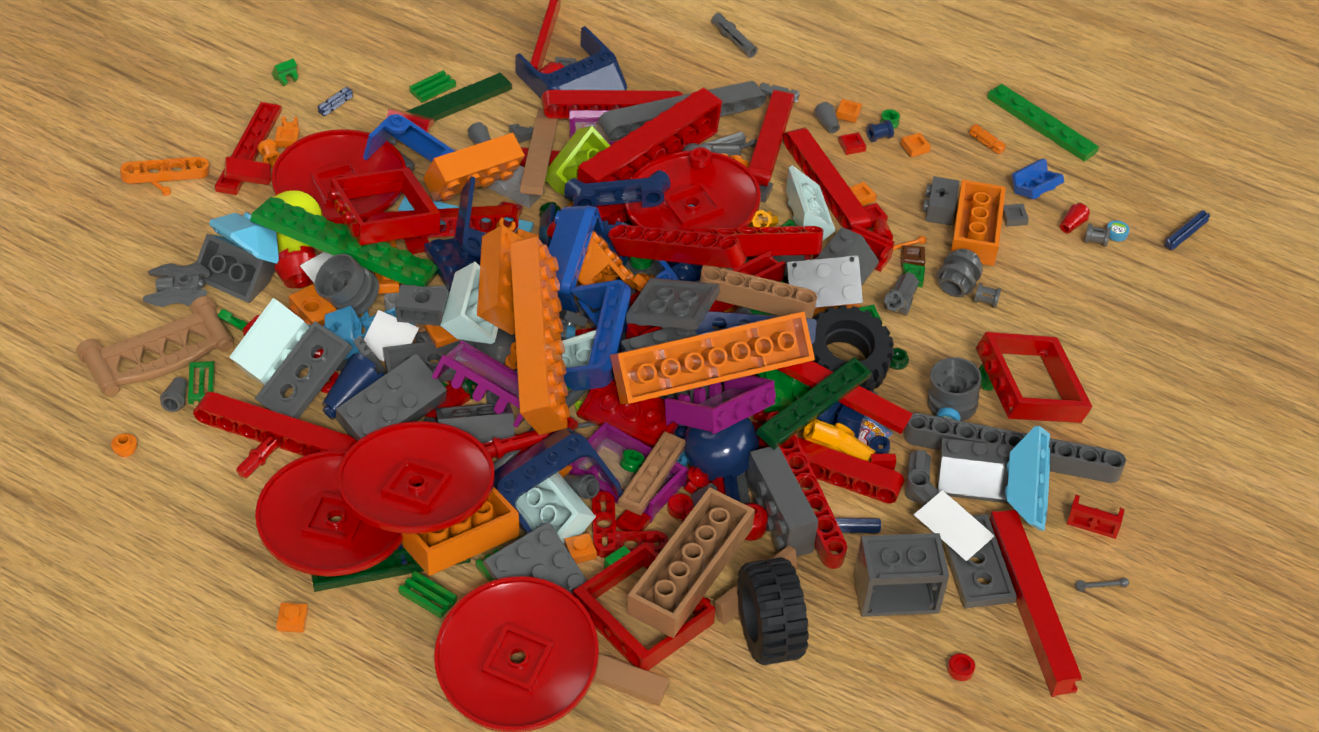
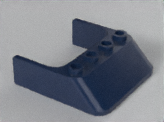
[515,26,627,99]
[455,176,556,258]
[493,428,623,535]

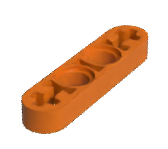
[120,157,209,184]

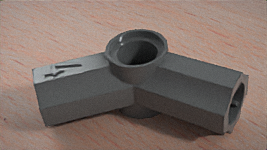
[884,272,919,316]
[904,450,940,507]

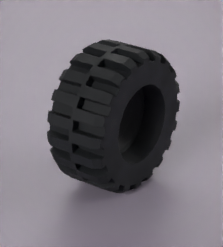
[811,305,894,392]
[737,557,809,665]

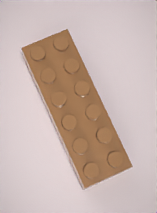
[627,487,755,638]

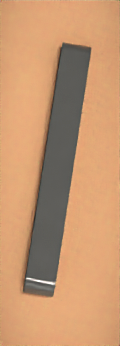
[598,81,767,140]
[904,413,1126,483]

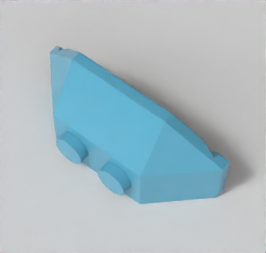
[209,212,279,264]
[1005,426,1050,531]

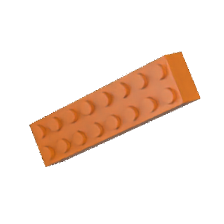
[510,237,570,435]
[610,311,815,404]

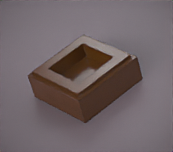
[901,245,925,266]

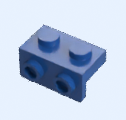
[1012,158,1064,199]

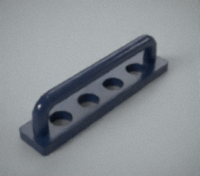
[695,311,817,343]

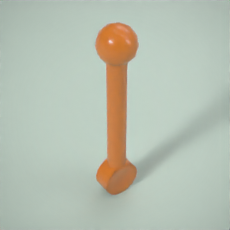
[141,170,171,196]
[893,236,926,251]

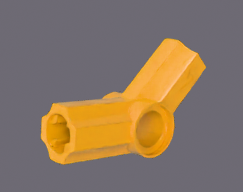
[747,210,779,227]
[803,419,876,461]

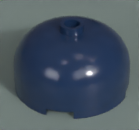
[684,417,759,481]

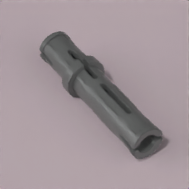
[711,13,758,58]

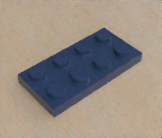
[424,237,481,293]

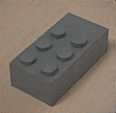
[336,353,447,441]
[747,447,818,557]

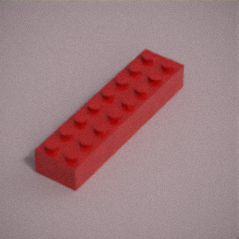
[577,87,722,183]

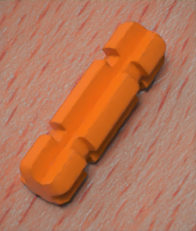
[969,124,1006,154]

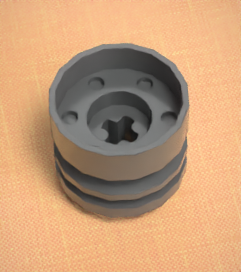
[315,254,379,315]
[928,357,982,421]

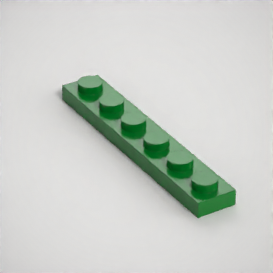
[987,84,1099,162]

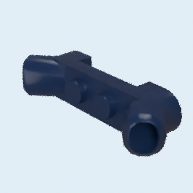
[564,170,671,208]

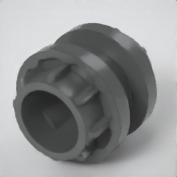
[937,249,983,297]

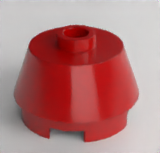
[274,246,317,289]

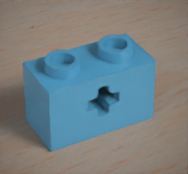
[323,306,362,360]

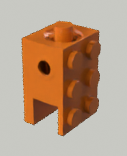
[578,230,638,291]

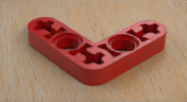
[592,491,668,558]

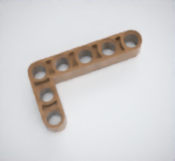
[700,265,817,318]

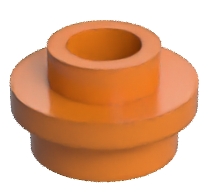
[111,433,137,457]

